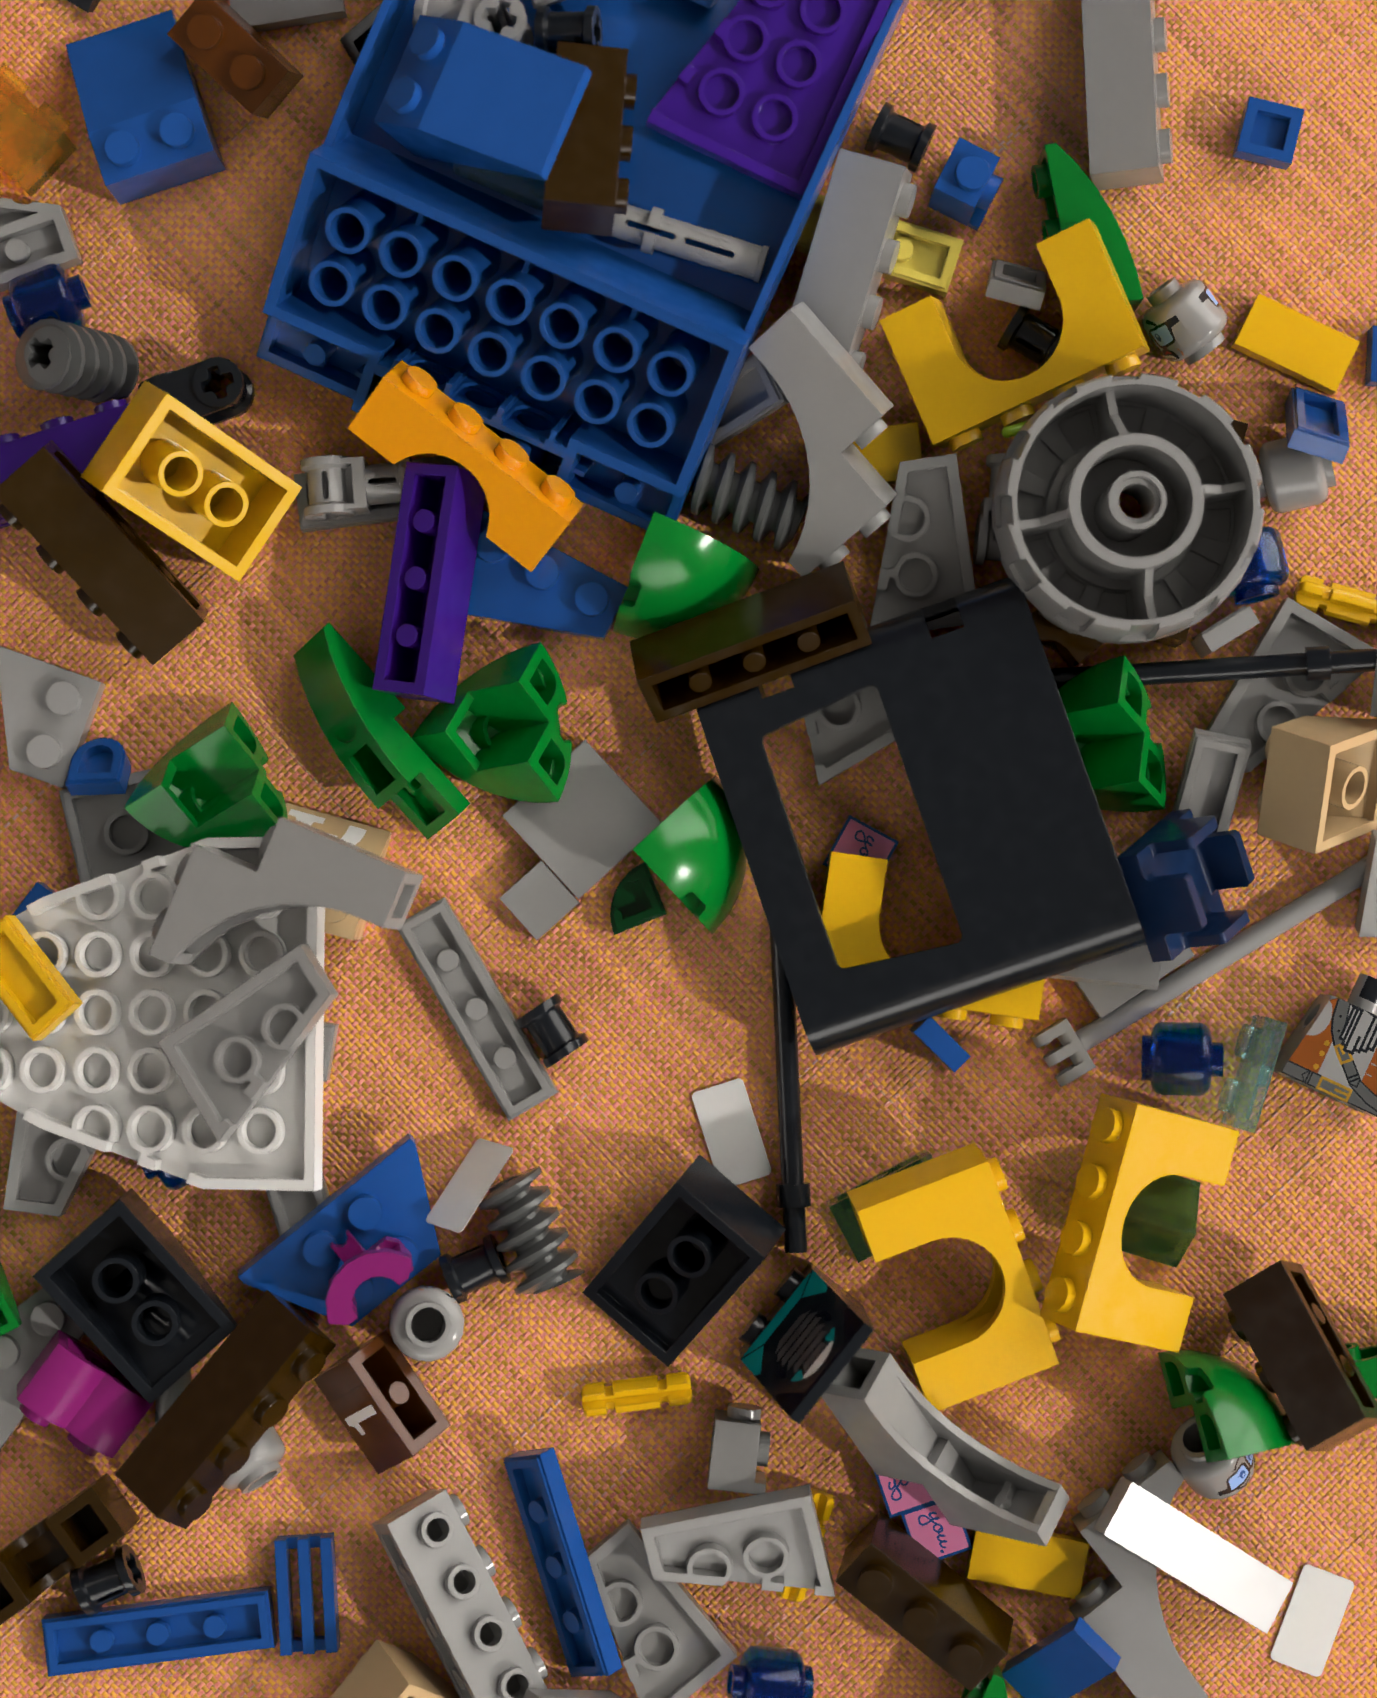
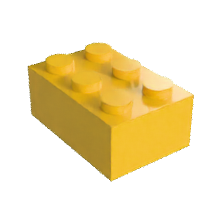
[80,380,302,582]

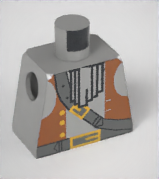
[1269,973,1377,1117]

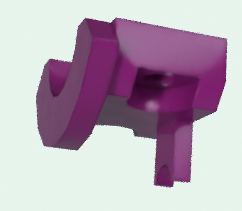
[325,1230,414,1325]

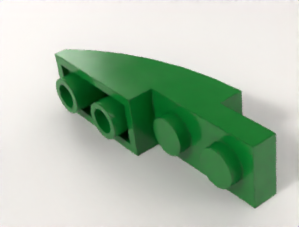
[1031,143,1144,374]
[293,623,470,840]

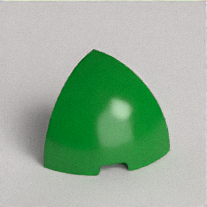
[613,512,759,638]
[412,642,572,803]
[1058,655,1166,812]
[124,702,288,848]
[633,776,747,934]
[1158,1350,1295,1463]

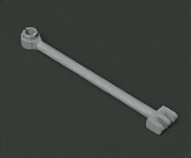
[1032,855,1367,1087]

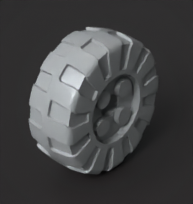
[992,373,1265,644]

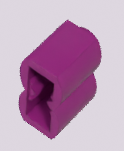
[17,1330,154,1458]

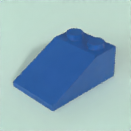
[66,10,226,205]
[374,15,592,181]

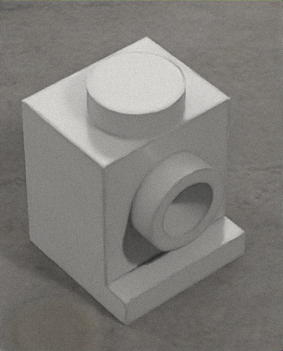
[707,1403,771,1494]

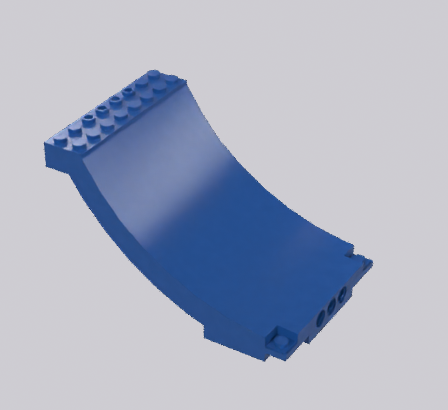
[256,0,909,530]

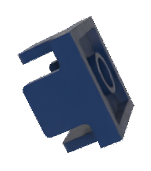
[1117,809,1255,962]

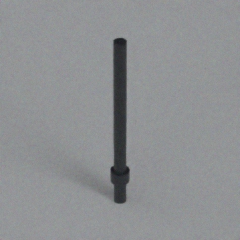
[1051,646,1377,689]
[770,930,811,1253]

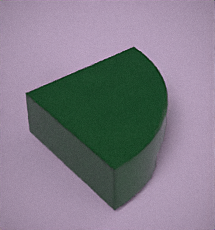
[610,862,667,935]

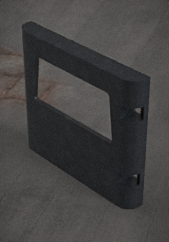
[697,577,1147,1055]

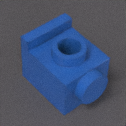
[928,137,1003,231]

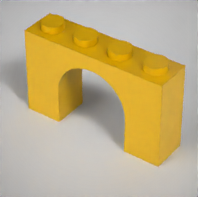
[880,218,1150,452]
[820,851,1045,1029]
[1039,1093,1239,1353]
[846,1142,1061,1411]

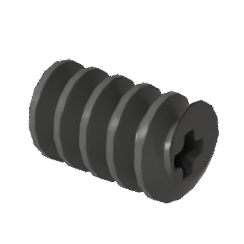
[15,318,139,403]
[689,443,809,552]
[479,1166,585,1295]

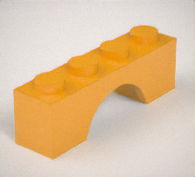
[347,360,584,572]

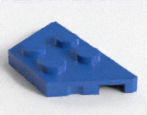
[238,1133,441,1326]

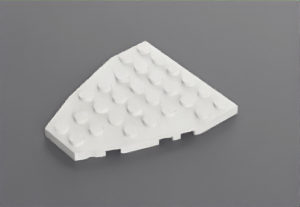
[0,837,325,1191]

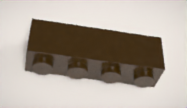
[0,439,208,665]
[629,561,872,723]
[115,1290,336,1529]

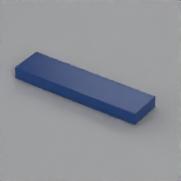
[503,1447,623,1677]
[42,1586,277,1677]

